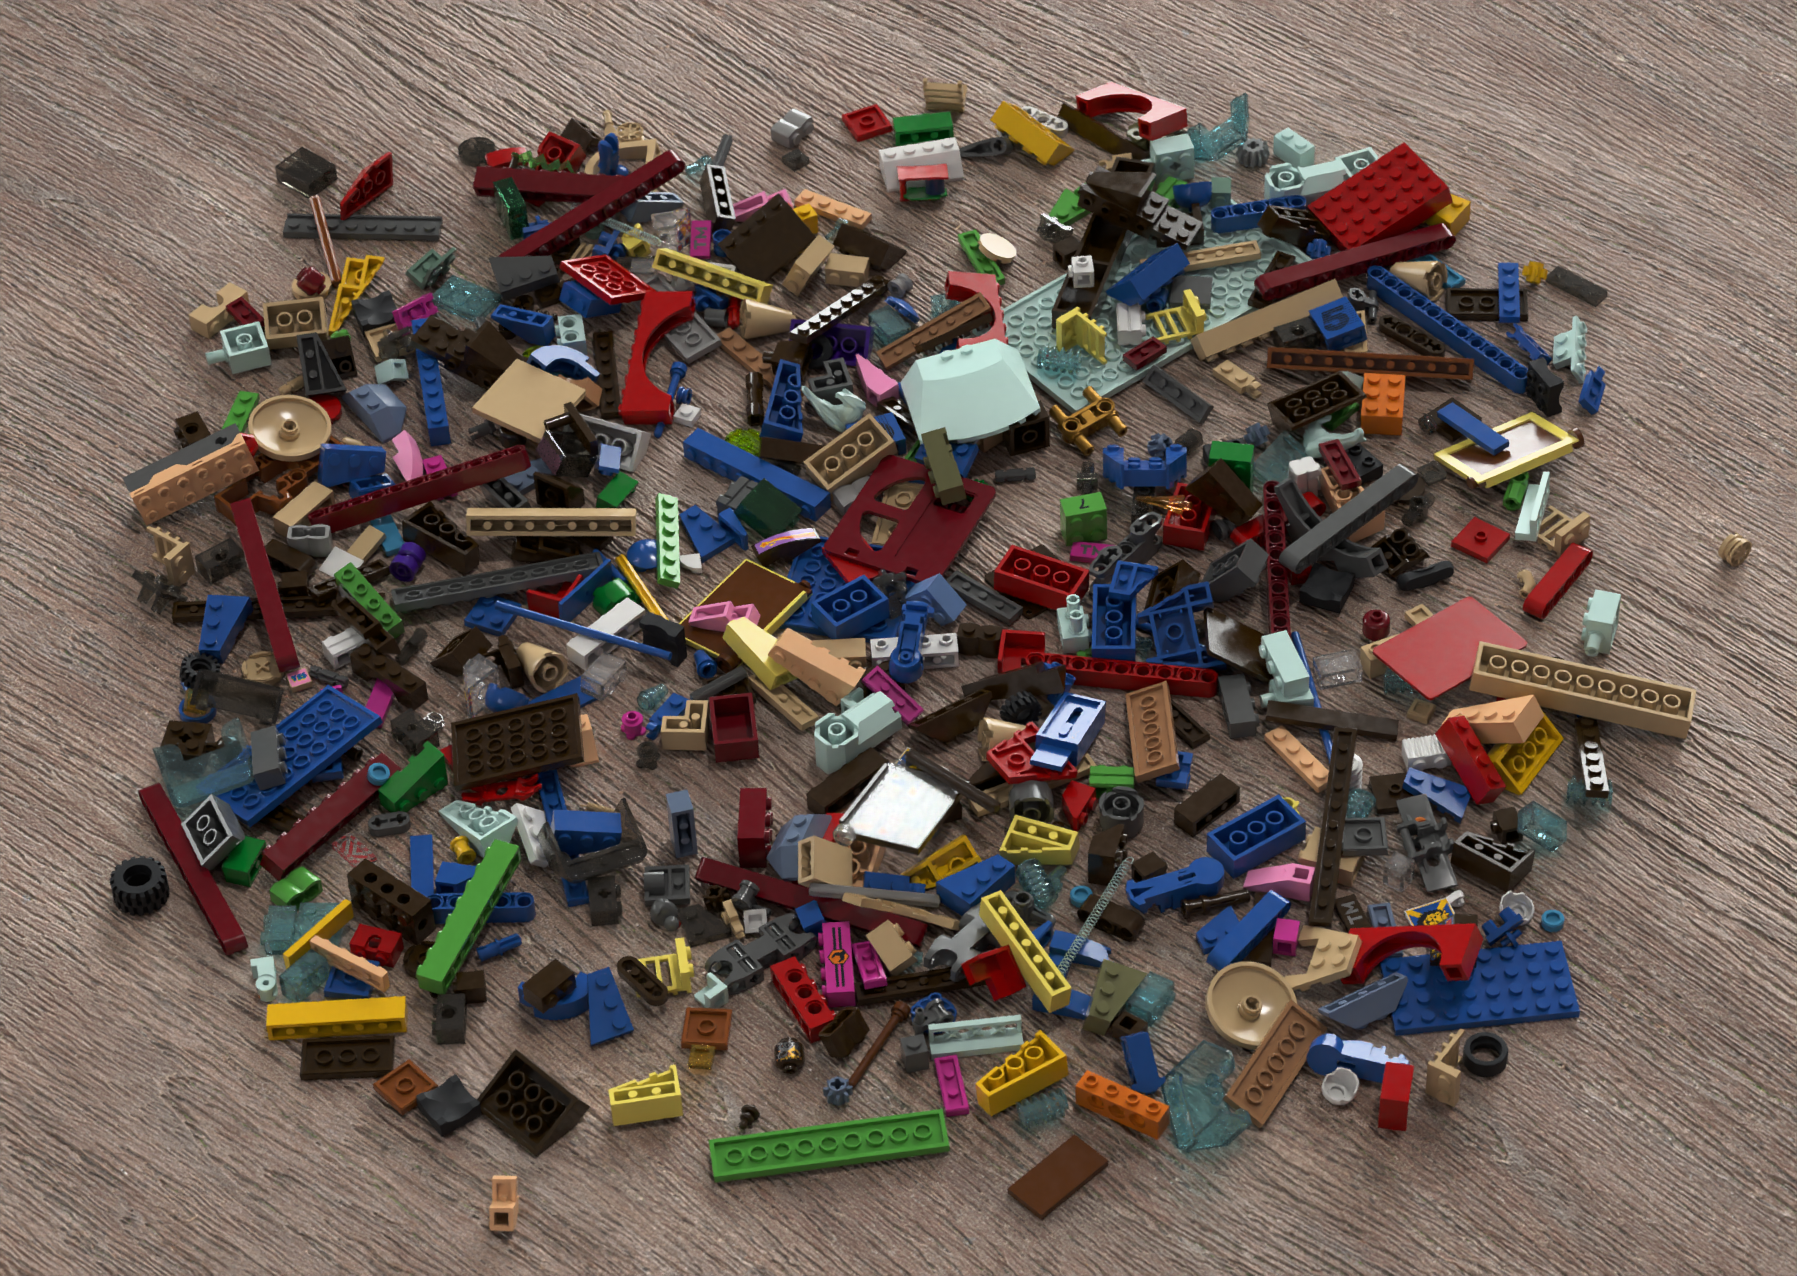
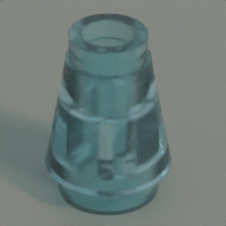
[637,683,668,711]

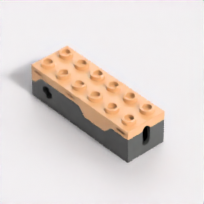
[123,423,259,526]

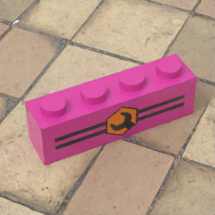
[818,921,856,1008]

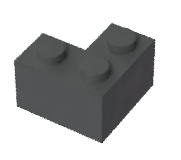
[808,358,853,410]

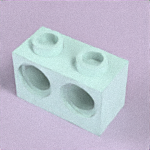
[555,314,587,355]

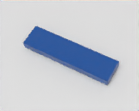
[1437,402,1509,455]
[410,834,435,897]

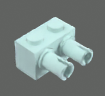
[1057,594,1092,654]

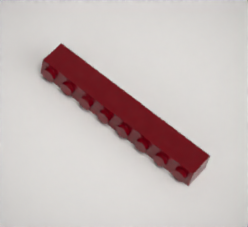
[472,165,625,204]
[260,752,401,881]

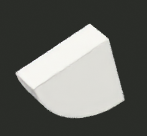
[680,553,702,573]

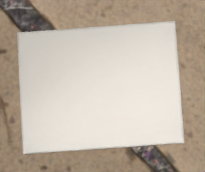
[319,547,364,577]

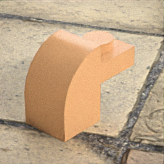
[489,1176,519,1231]

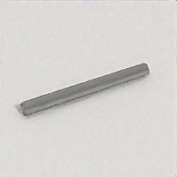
[809,882,940,908]

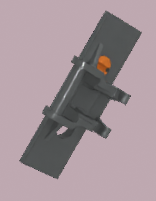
[1396,794,1458,894]

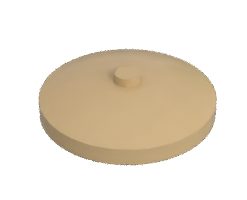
[248,395,331,462]
[1205,961,1297,1049]

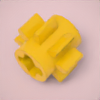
[1522,261,1548,284]

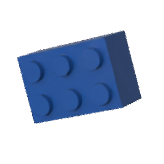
[811,575,890,639]

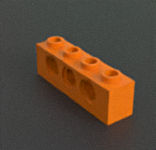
[1075,1070,1170,1140]

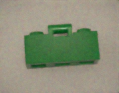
[893,111,954,147]

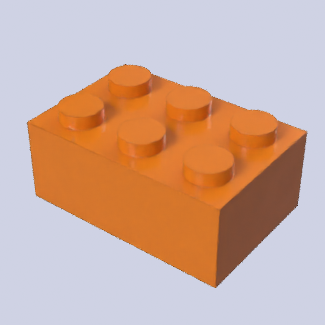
[1361,373,1406,436]

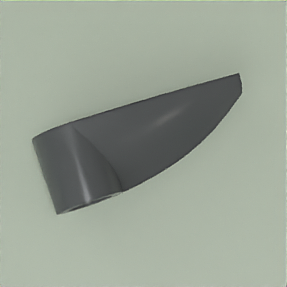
[959,137,1014,157]

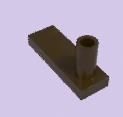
[543,402,599,457]

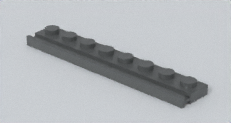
[283,213,443,241]

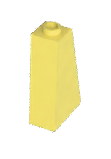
[723,617,797,691]

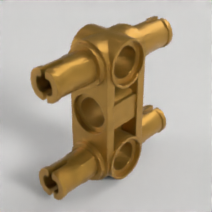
[1049,386,1128,456]

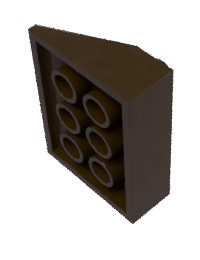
[718,193,816,283]
[1267,370,1367,432]
[477,1049,590,1157]

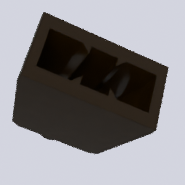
[762,340,814,382]

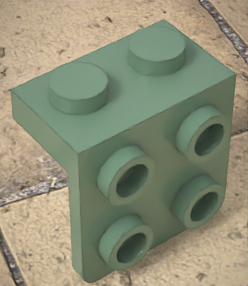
[405,247,457,290]

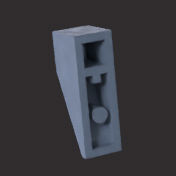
[620,192,684,224]

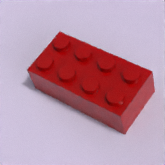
[994,545,1090,611]

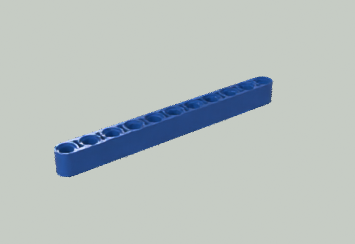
[1367,265,1528,394]

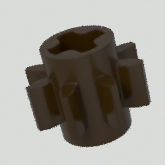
[702,885,731,913]

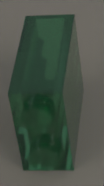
[493,177,529,240]
[734,478,802,539]

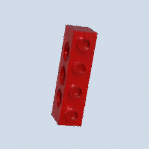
[770,956,836,1044]

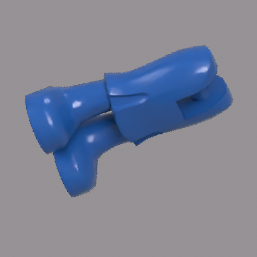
[598,133,629,176]

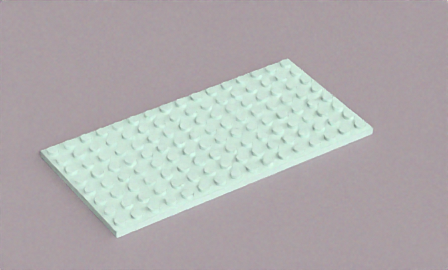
[972,199,1312,414]

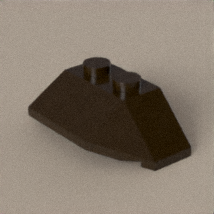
[908,689,993,743]

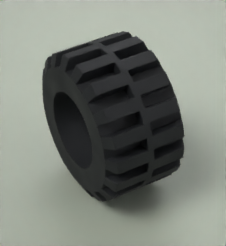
[110,856,170,916]

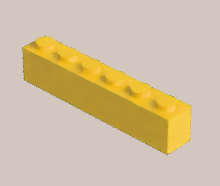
[266,996,408,1040]

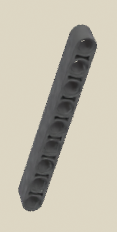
[1279,464,1419,574]

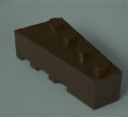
[402,501,479,575]

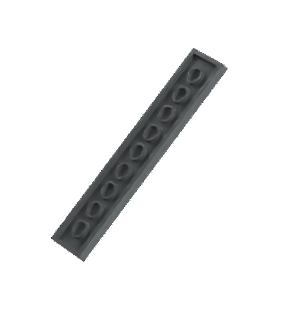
[391,552,603,613]

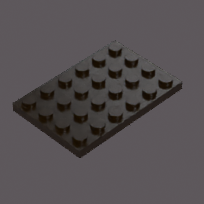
[451,693,584,792]

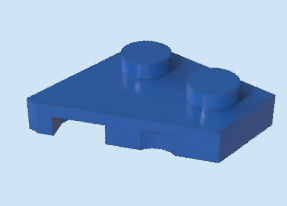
[1108,560,1158,601]
[1196,906,1239,955]

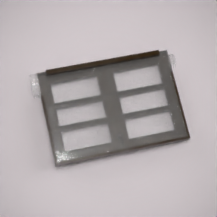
[833,758,969,855]

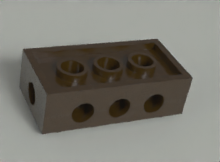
[347,858,436,945]

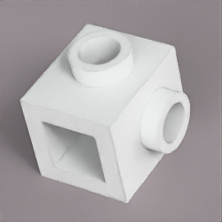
[1068,255,1094,288]

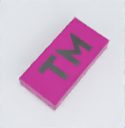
[690,220,712,259]
[1070,541,1115,563]

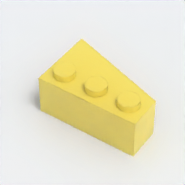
[999,815,1080,865]
[608,1064,683,1126]

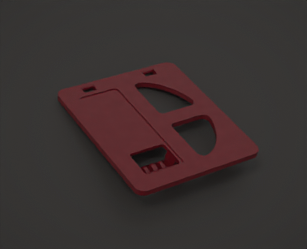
[824,455,996,583]

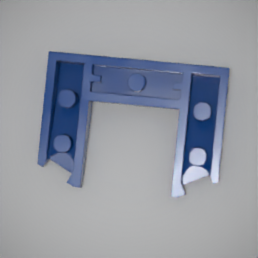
[1032,930,1114,1020]

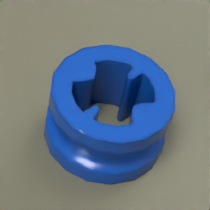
[676,386,692,405]

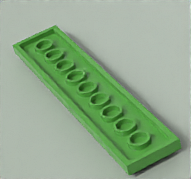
[709,1109,950,1183]

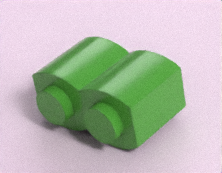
[269,866,323,914]

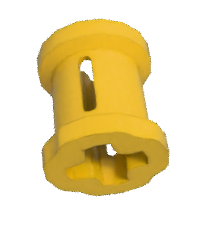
[450,836,476,865]

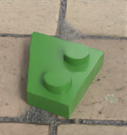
[1049,188,1091,230]

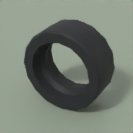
[1463,1032,1508,1077]

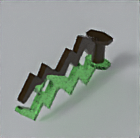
[509,150,574,173]

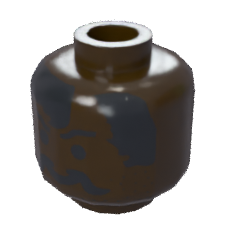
[499,426,527,449]

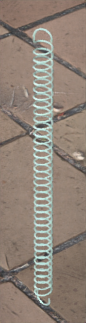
[571,203,661,246]
[1058,857,1134,976]

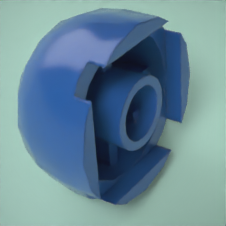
[1172,181,1212,212]
[485,683,530,713]

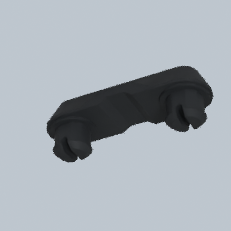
[1396,560,1454,591]

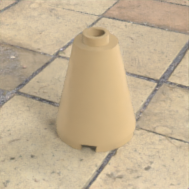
[1389,261,1448,301]
[740,299,796,339]
[516,642,569,693]
[977,717,1036,761]

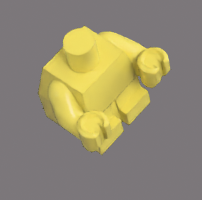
[621,223,651,263]

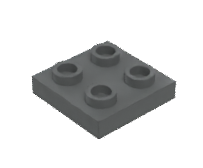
[644,864,690,907]

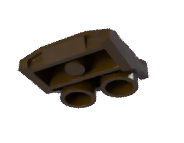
[1371,527,1430,578]

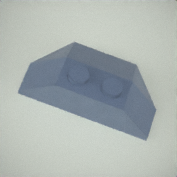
[341,384,407,444]
[767,814,832,881]
[1318,972,1408,1030]

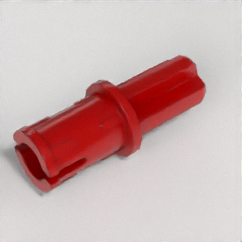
[727,296,742,329]

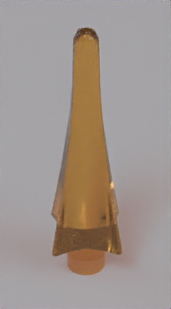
[1135,495,1192,515]

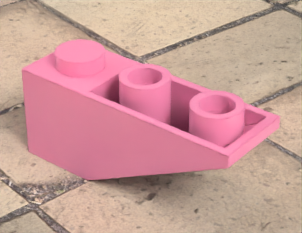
[856,354,899,407]
[1243,863,1315,902]

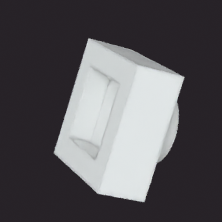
[673,403,701,427]
[743,908,767,933]

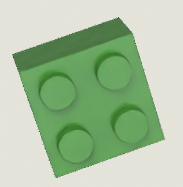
[1060,492,1107,547]

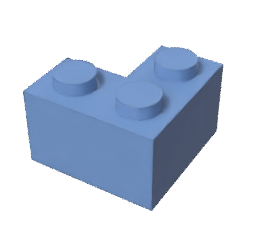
[902,573,967,626]

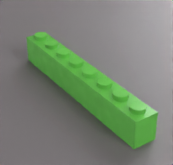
[416,839,521,996]

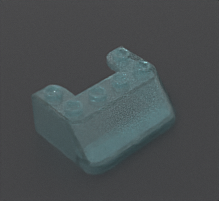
[152,718,255,808]
[1161,1040,1252,1152]

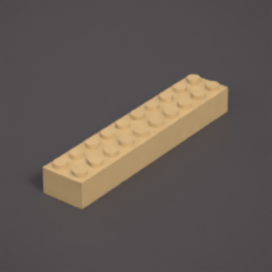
[1469,641,1696,739]

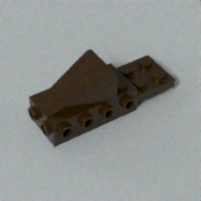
[1077,166,1203,251]
[410,315,528,390]

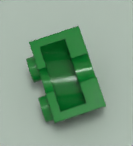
[593,578,642,616]

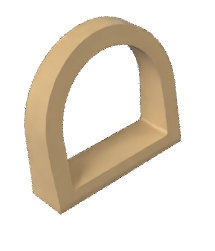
[584,138,661,192]

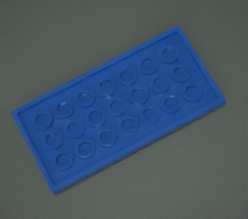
[196,685,383,827]
[1379,941,1580,1036]

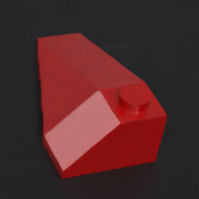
[523,131,587,207]
[340,152,393,221]

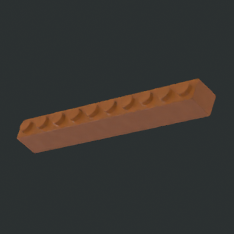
[1267,347,1474,380]

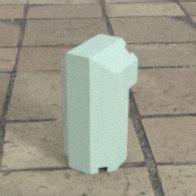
[1264,160,1346,207]
[814,691,902,775]

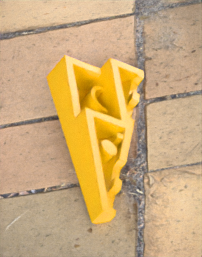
[328,255,385,336]
[899,834,982,889]

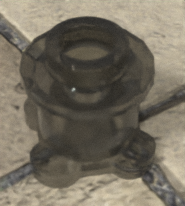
[636,742,660,770]

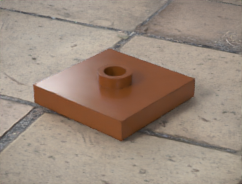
[681,1007,733,1050]
[373,1059,438,1116]

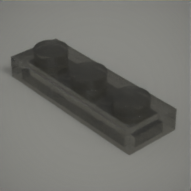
[1546,266,1608,307]

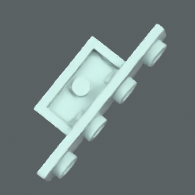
[1553,315,1587,384]

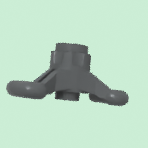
[1004,891,1056,927]

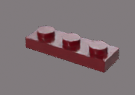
[1319,439,1362,491]

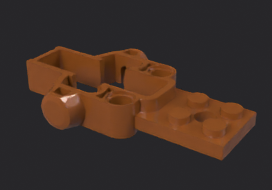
[214,436,343,526]

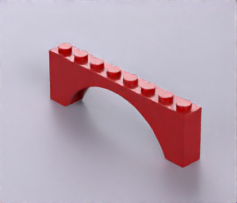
[618,291,696,425]

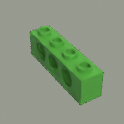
[334,562,405,639]

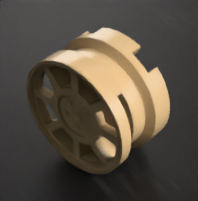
[616,122,644,143]
[1718,532,1752,567]

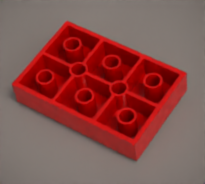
[1307,142,1453,252]

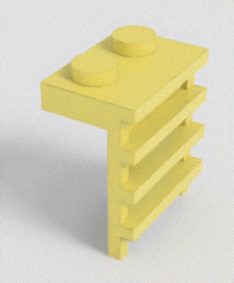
[1145,289,1207,345]
[1056,307,1107,365]
[636,938,694,997]

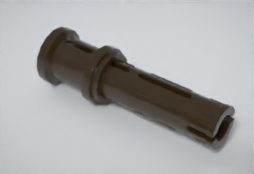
[1180,888,1250,919]

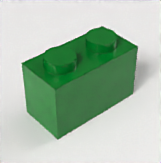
[222,836,267,887]

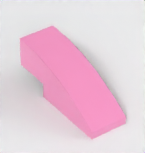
[733,189,793,222]
[392,430,423,481]
[688,601,761,632]

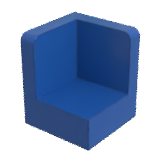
[795,900,826,938]

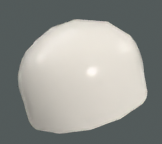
[1499,891,1535,926]
[1321,1067,1359,1105]

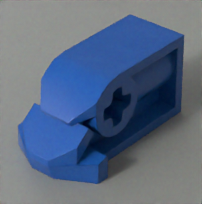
[1120,1032,1166,1096]

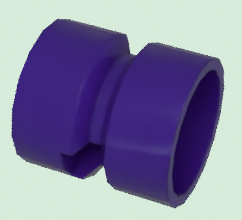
[389,542,426,582]

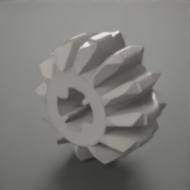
[1236,137,1270,168]

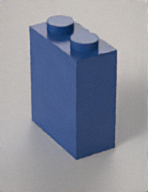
[559,280,622,318]

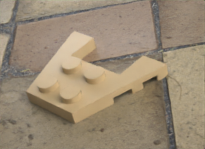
[1284,925,1362,992]

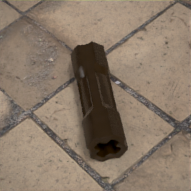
[746,372,764,426]

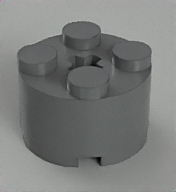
[1008,780,1054,824]
[1099,786,1144,839]

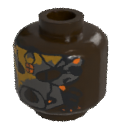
[774,1037,805,1074]

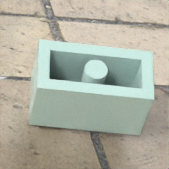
[1273,128,1315,169]

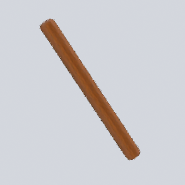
[309,195,341,287]

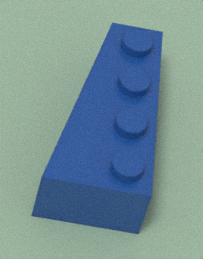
[759,359,803,442]

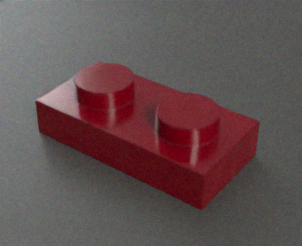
[225,296,264,327]
[1123,336,1167,371]

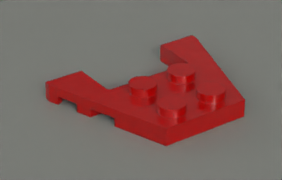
[986,722,1078,784]

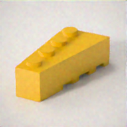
[1422,194,1471,236]
[975,1030,1069,1116]

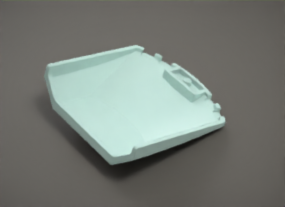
[900,339,1041,444]

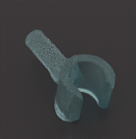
[825,218,849,240]

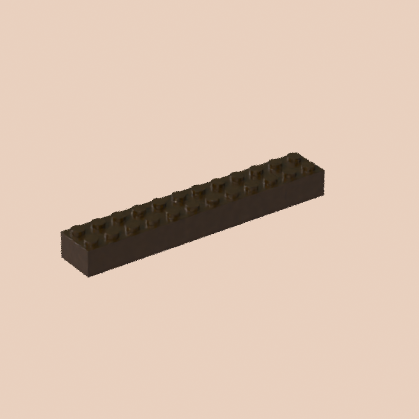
[1052,157,1155,329]

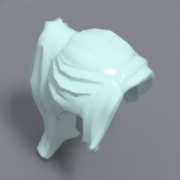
[801,386,866,433]
[1303,415,1366,458]

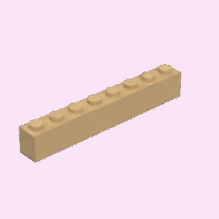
[1190,279,1343,362]
[466,508,636,536]

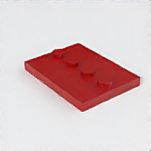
[559,254,656,305]

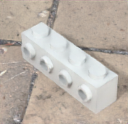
[566,598,646,671]
[870,633,959,669]

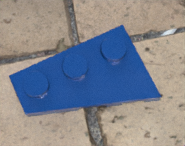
[915,443,979,478]
[679,505,735,563]
[1402,767,1471,824]
[587,967,634,1047]

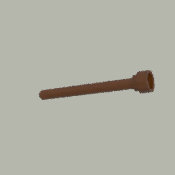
[848,1001,911,1089]

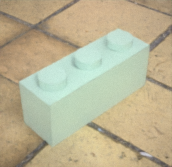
[1259,630,1310,697]

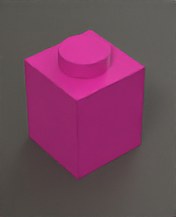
[1273,918,1300,957]

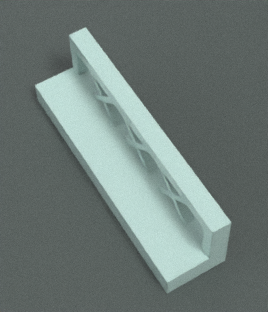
[1515,471,1550,541]
[928,1015,1024,1060]

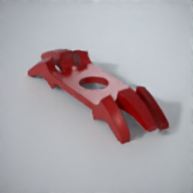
[461,774,542,806]

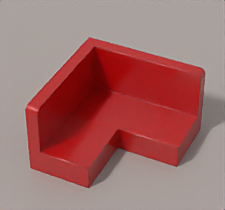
[526,574,584,619]
[998,629,1045,674]
[961,945,1026,1001]
[1378,1062,1414,1131]

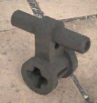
[1347,288,1379,323]
[731,880,772,918]
[912,998,954,1036]

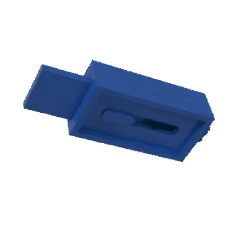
[1030,692,1106,772]

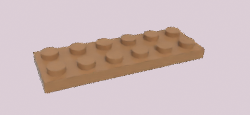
[1125,681,1180,783]
[1222,1000,1327,1129]

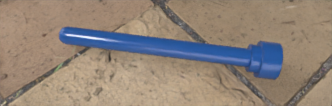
[654,361,687,438]

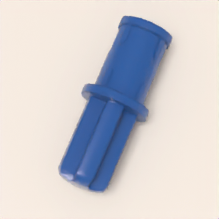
[476,933,522,962]

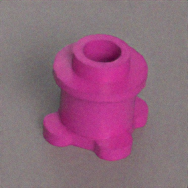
[621,711,646,740]

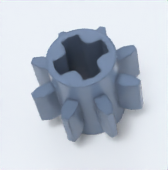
[1243,422,1271,447]
[1147,433,1173,459]
[823,1076,853,1106]

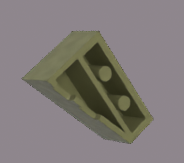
[921,427,967,506]
[1082,959,1147,1036]

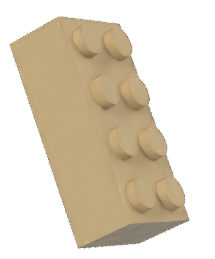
[804,413,898,501]

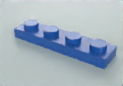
[1498,262,1520,323]

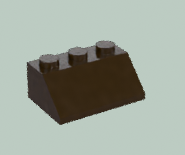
[832,223,907,271]
[1144,559,1201,624]

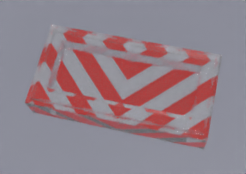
[331,832,377,868]

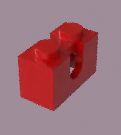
[349,924,404,968]

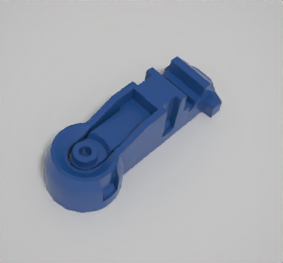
[889,601,934,683]
[1126,857,1224,914]
[1307,1033,1410,1083]

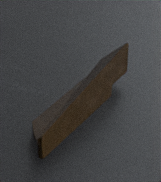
[331,586,402,654]

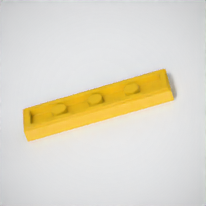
[283,899,354,973]

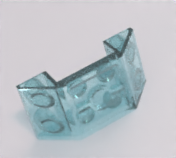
[1185,93,1249,161]

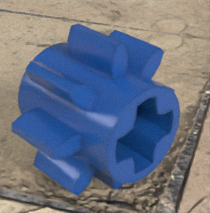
[1306,239,1331,260]

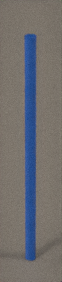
[495,601,672,660]
[1291,631,1333,764]

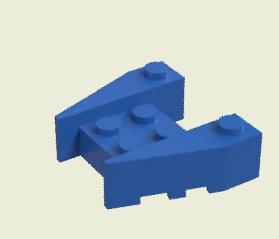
[1103,444,1187,489]
[1137,581,1227,672]

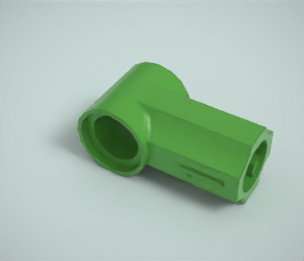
[1502,472,1529,511]

